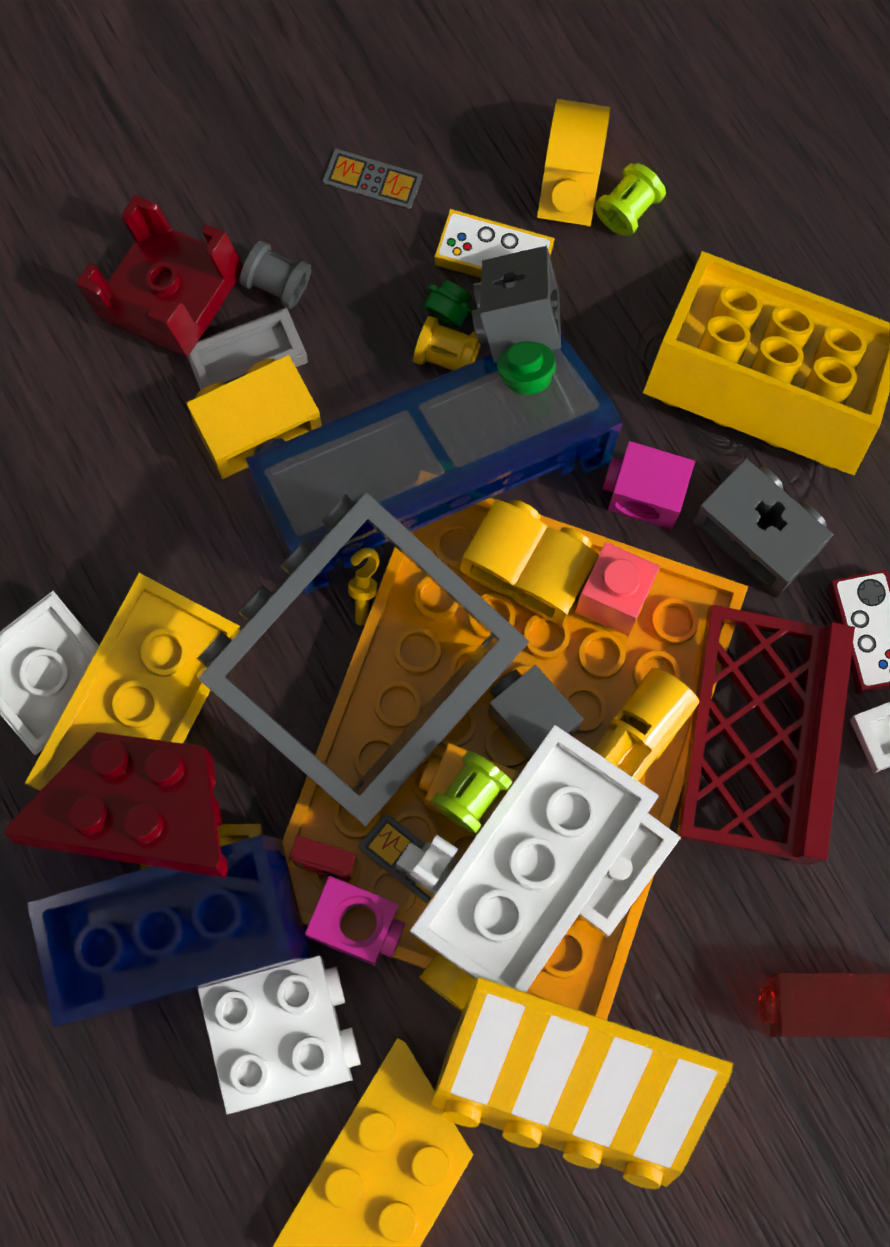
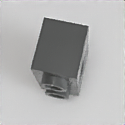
[472,245,561,363]
[692,458,834,598]

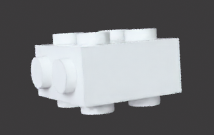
[198,956,361,1114]

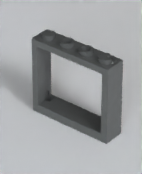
[196,492,529,826]

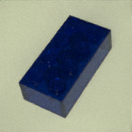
[27,835,311,1027]

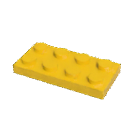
[25,573,240,791]

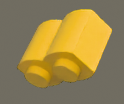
[460,499,599,625]

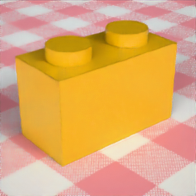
[186,355,322,479]

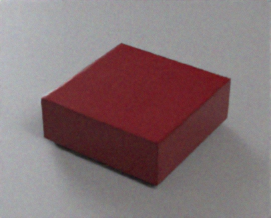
[290,835,358,883]

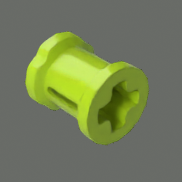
[594,163,666,237]
[431,751,513,835]

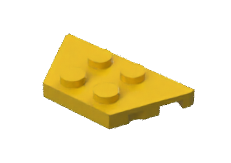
[272,1038,473,1247]

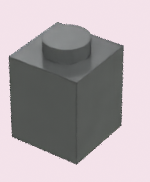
[488,664,584,762]

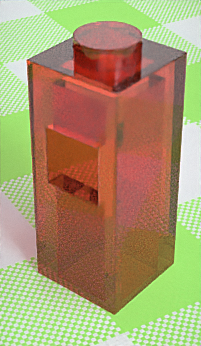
[759,973,890,1039]

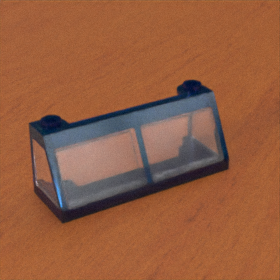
[245,333,623,595]

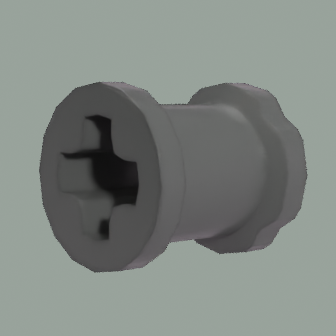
[240,240,312,310]

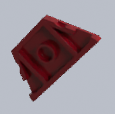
[4,732,228,878]

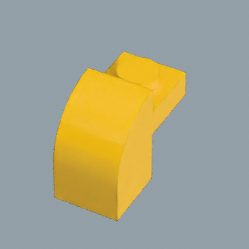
[537,99,610,226]

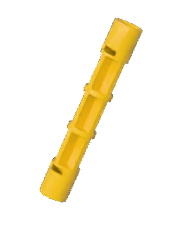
[419,668,699,1012]

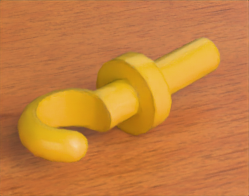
[348,548,379,625]

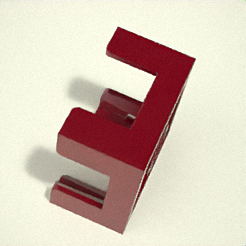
[75,195,243,357]

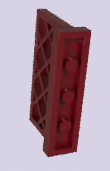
[677,605,855,865]

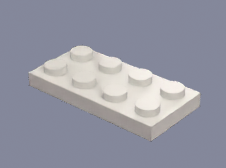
[410,725,659,993]

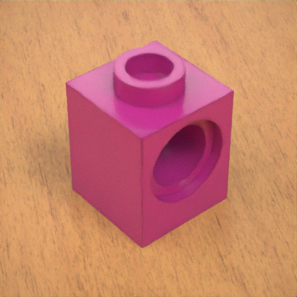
[602,441,695,530]
[305,876,406,967]

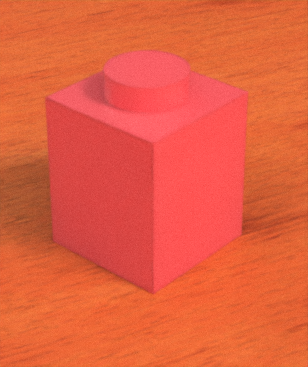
[575,542,660,636]

